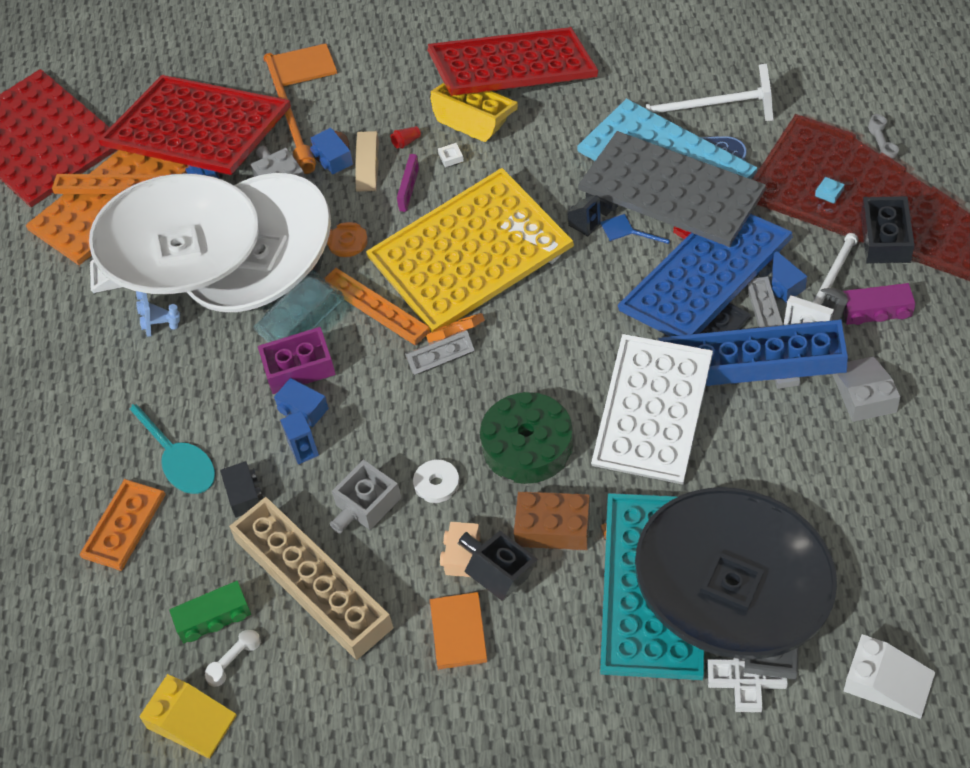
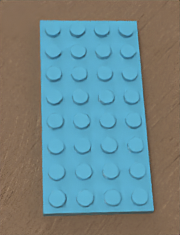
[577,98,757,179]

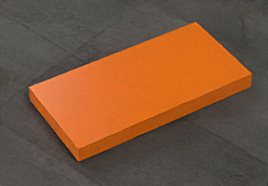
[79,479,166,571]

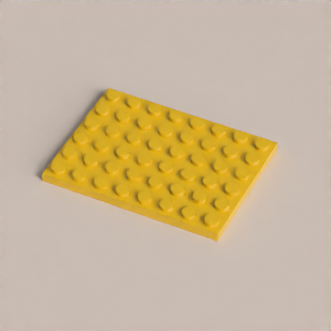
[366,168,574,332]

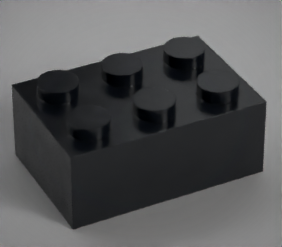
[860,196,914,264]

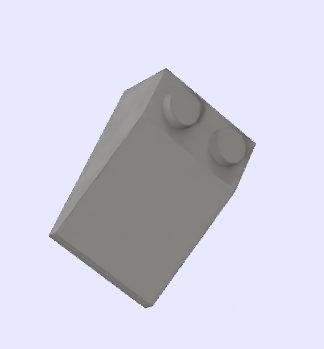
[833,356,900,422]

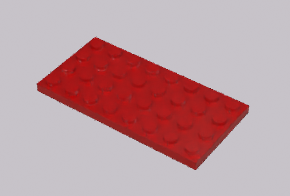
[428,27,598,96]

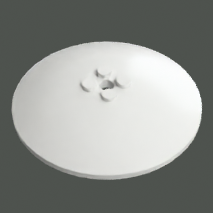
[187,173,331,312]
[89,174,259,294]

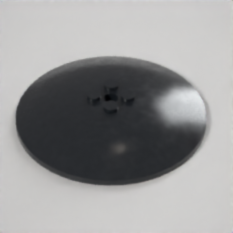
[635,487,837,659]

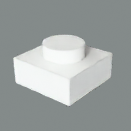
[438,143,463,167]

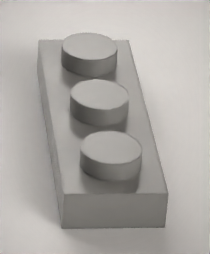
[405,330,475,375]

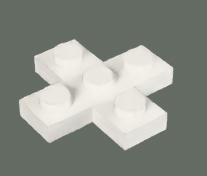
[708,658,787,712]

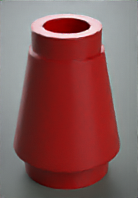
[390,126,421,149]

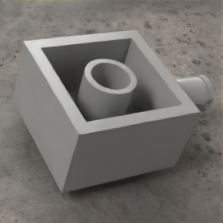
[251,146,305,178]
[330,459,401,534]

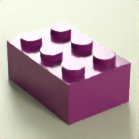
[258,327,336,394]

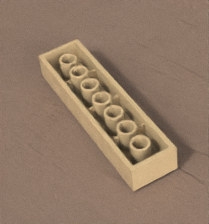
[229,497,393,660]

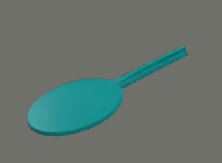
[129,404,215,494]

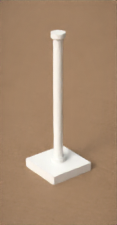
[646,64,773,121]
[784,233,858,325]

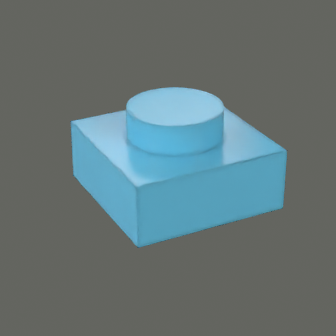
[815,177,845,203]

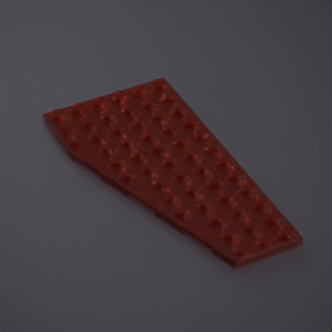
[752,114,970,281]

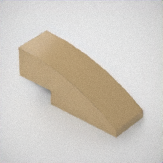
[356,131,379,192]

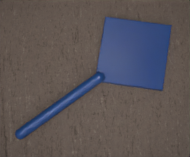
[601,214,670,244]

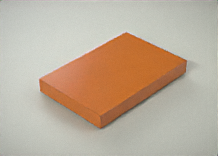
[430,592,488,670]

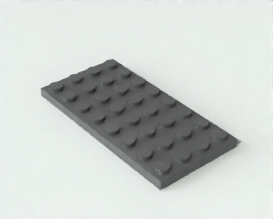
[578,131,766,247]

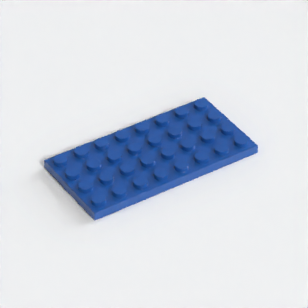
[618,214,793,337]

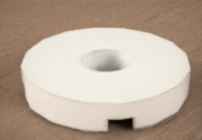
[413,460,460,503]

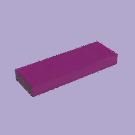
[397,154,419,212]

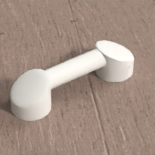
[205,630,261,687]

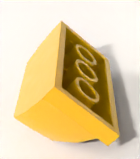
[431,83,518,142]

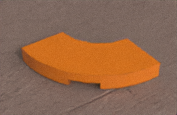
[426,313,485,343]

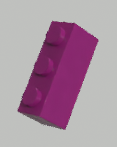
[843,283,915,325]

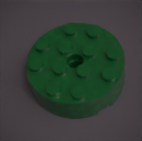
[480,392,573,484]

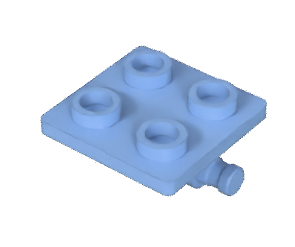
[136,291,180,337]

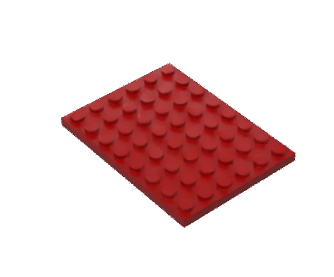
[0,69,117,208]
[98,75,291,175]

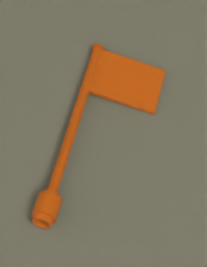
[263,43,337,174]

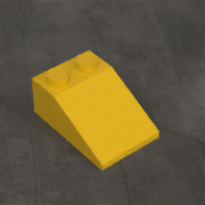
[139,674,237,759]

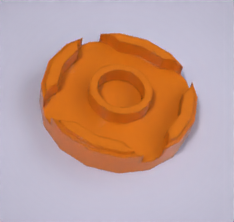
[327,222,368,257]

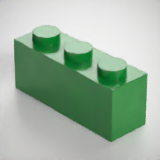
[169,580,252,644]

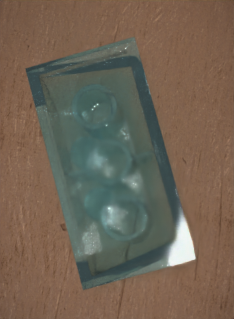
[253,270,344,342]

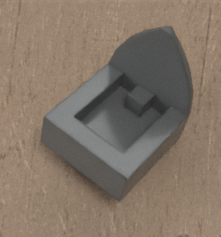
[820,288,848,321]

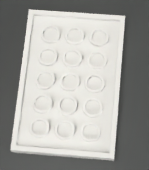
[591,334,713,485]

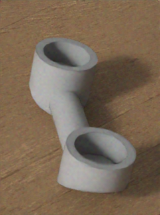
[868,114,899,159]

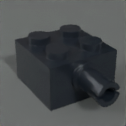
[457,531,538,601]

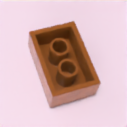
[514,492,590,550]

